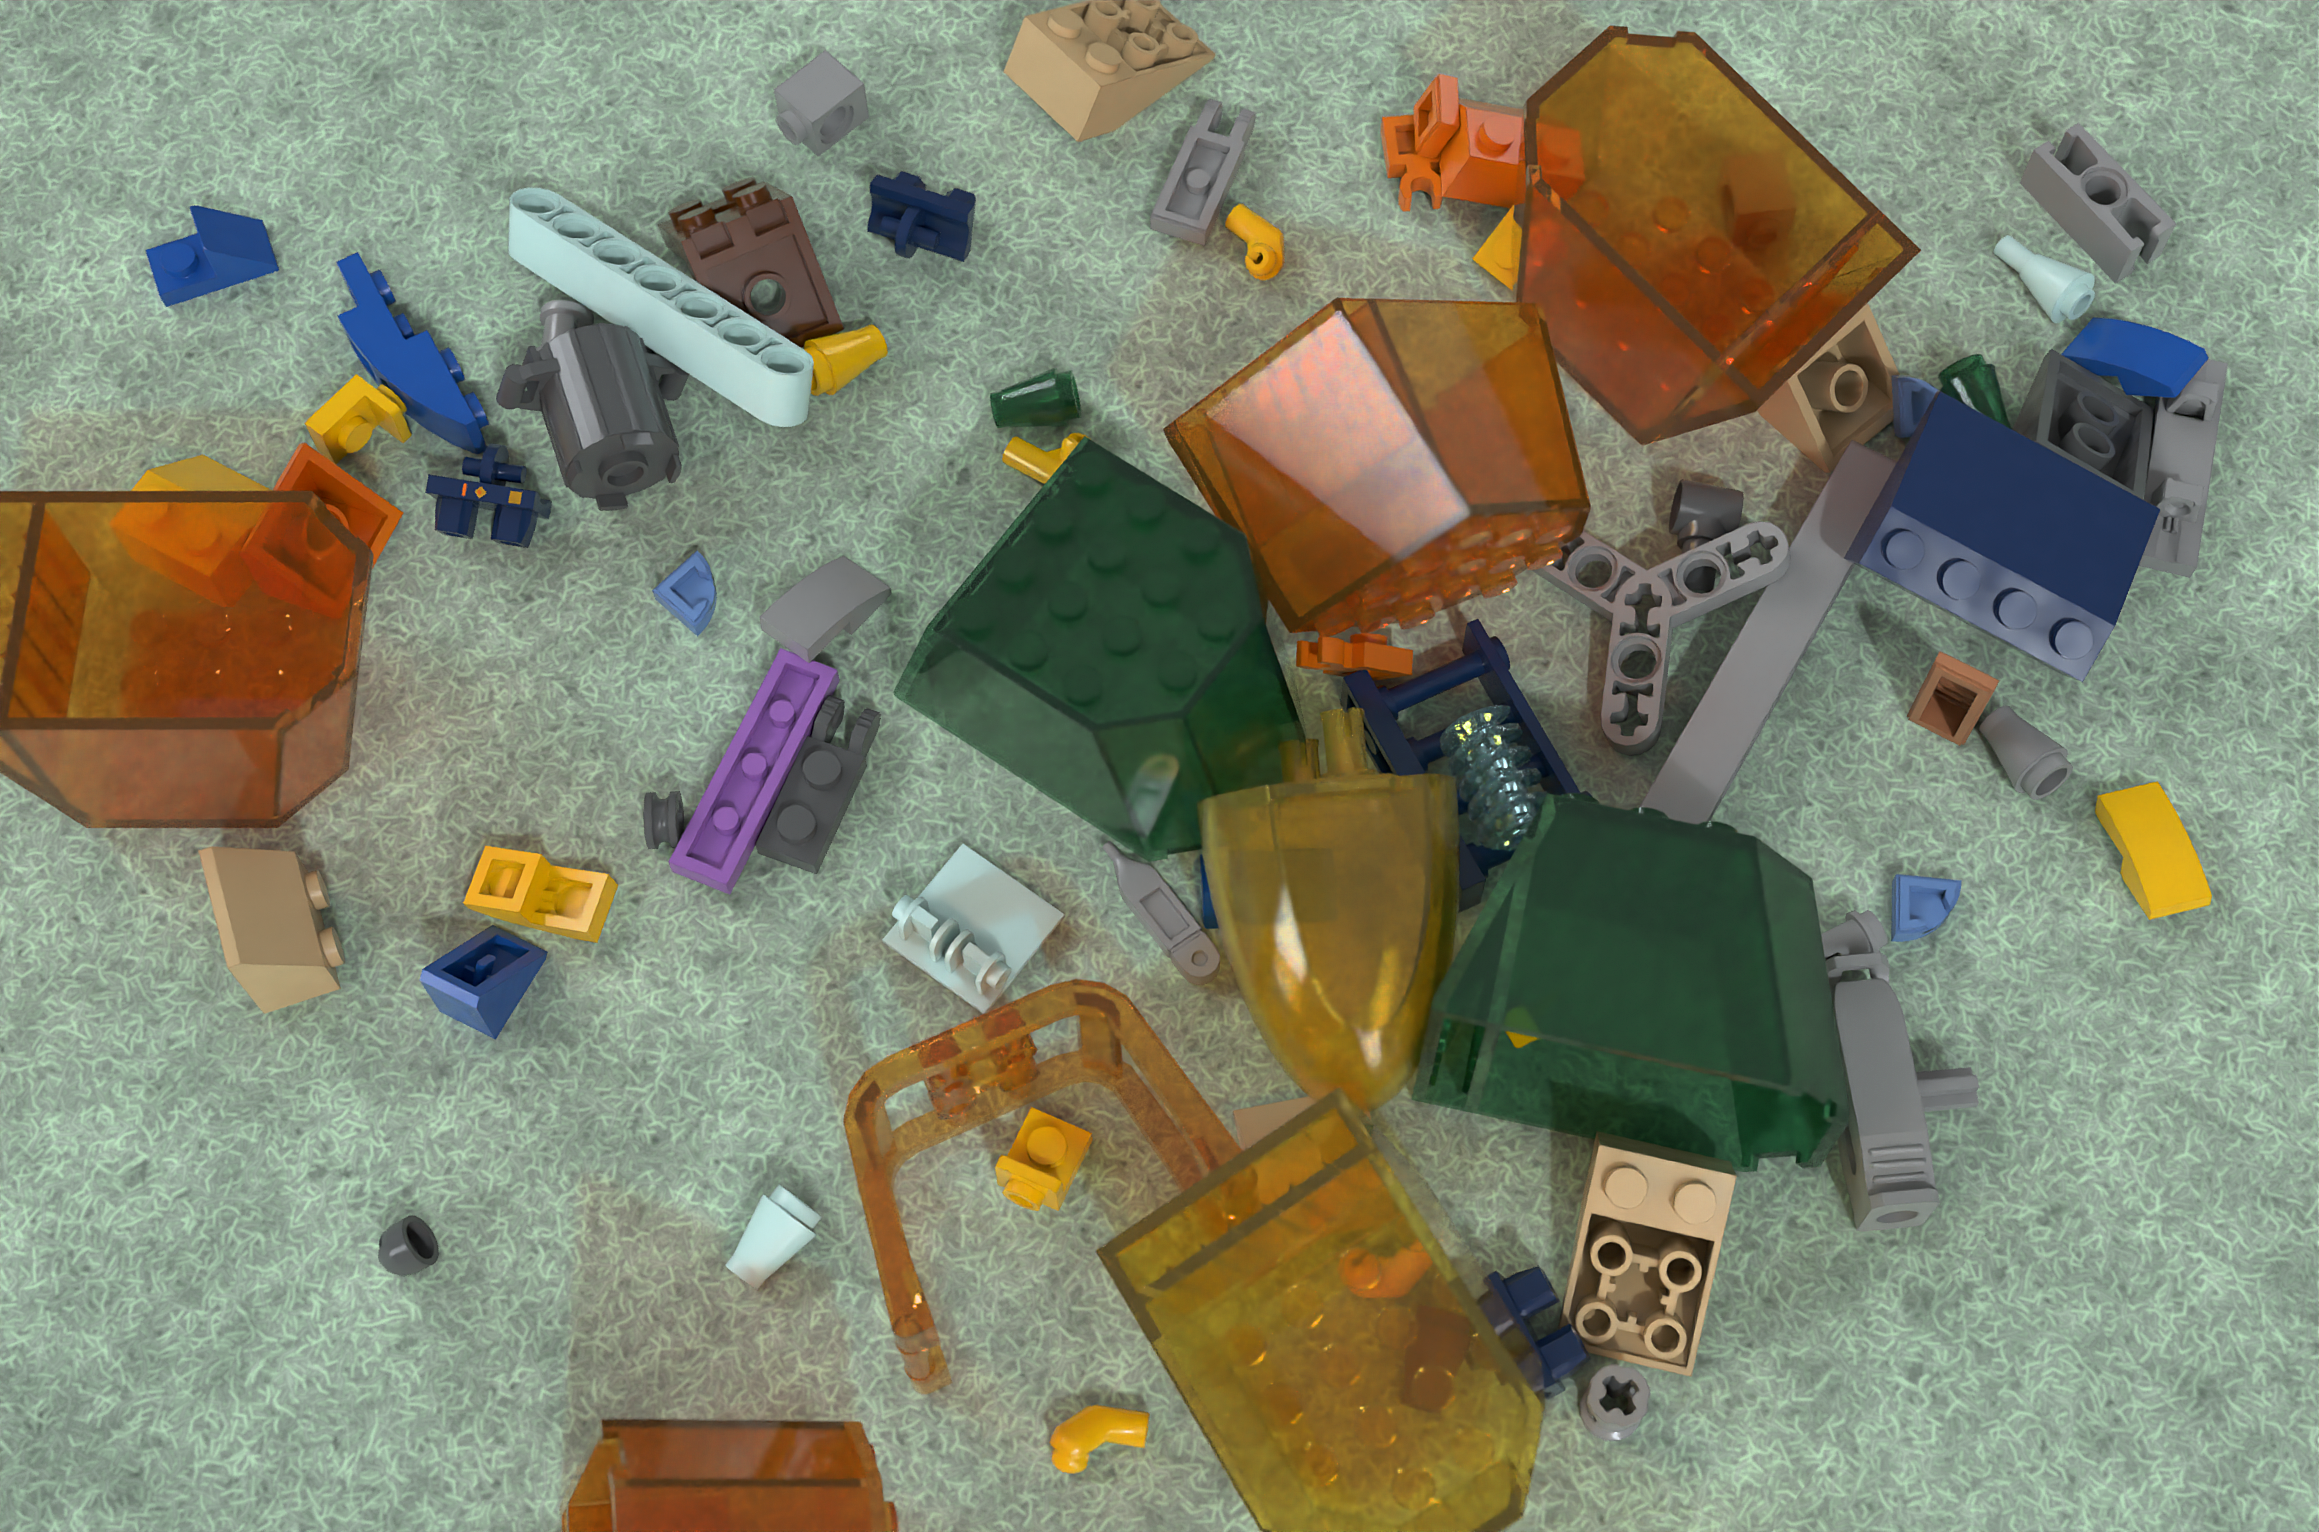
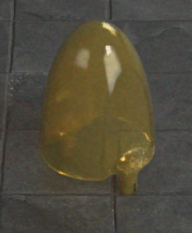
[1196,708,1460,1115]

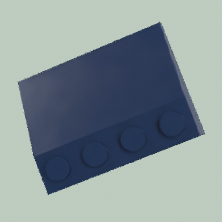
[1844,391,2161,682]

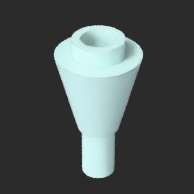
[1994,235,2095,323]

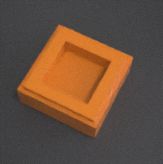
[1413,74,1460,159]

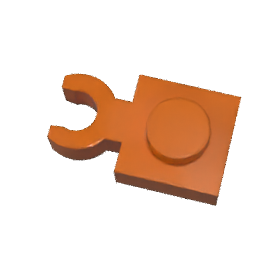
[1380,115,1443,212]
[1296,633,1413,681]

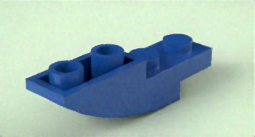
[336,252,490,455]

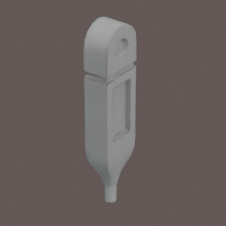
[1102,841,1220,985]

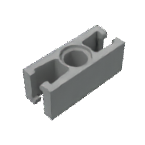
[2020,123,2176,284]

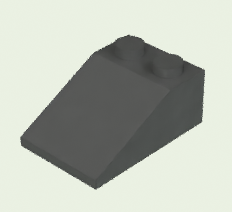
[2012,349,2154,500]

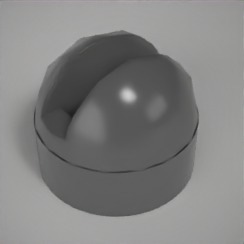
[378,1215,439,1277]

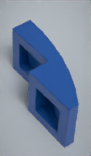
[2061,317,2209,398]

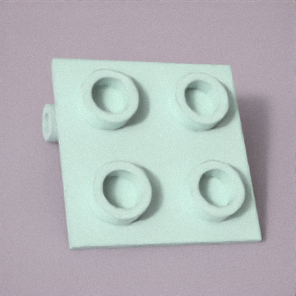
[882,844,1065,1015]

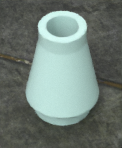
[725,1184,822,1290]

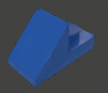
[145,205,280,307]

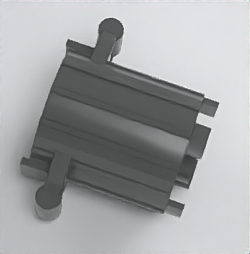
[496,323,690,511]

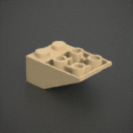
[1004,0,1216,142]
[1558,1131,1737,1377]

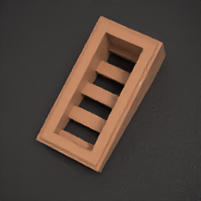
[1907,651,1999,746]

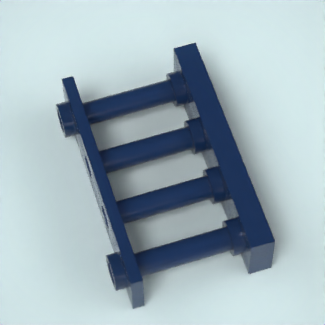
[1340,619,1602,914]

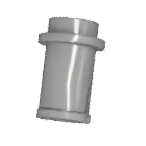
[1797,910,1888,981]

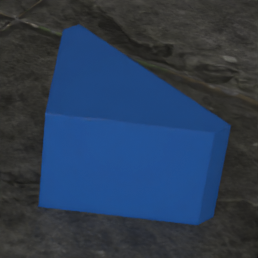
[420,925,548,1040]

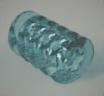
[1439,705,1562,851]

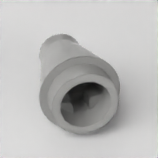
[1979,706,2073,800]

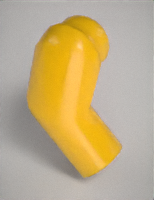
[1002,433,1095,485]

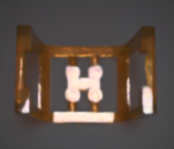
[843,979,1255,1394]

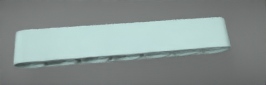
[508,188,814,427]

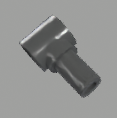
[1669,479,1744,594]

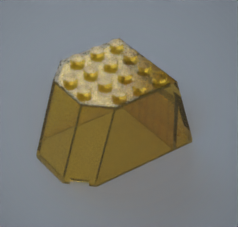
[1095,1087,1546,1532]

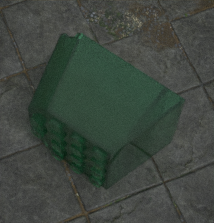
[893,436,1310,862]
[1412,793,1850,1172]

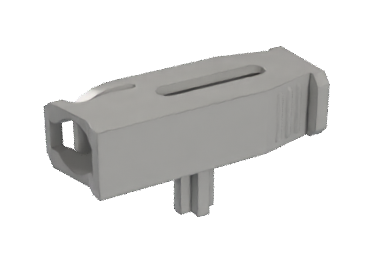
[1809,952,1979,1232]

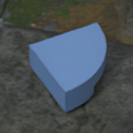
[1891,375,1939,438]
[652,551,717,636]
[1891,874,1962,942]

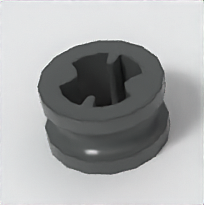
[643,791,684,849]

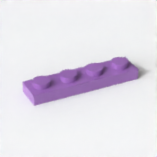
[668,648,840,895]

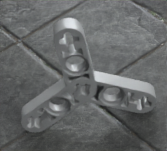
[1516,512,1791,756]

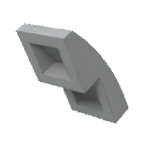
[759,556,891,663]

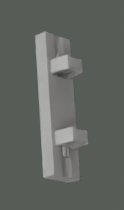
[2139,359,2228,578]

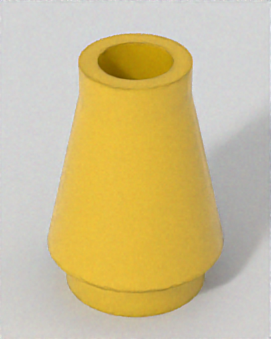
[804,324,888,396]

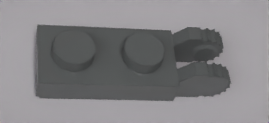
[755,695,881,874]

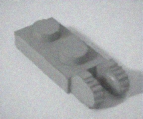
[1150,98,1256,246]

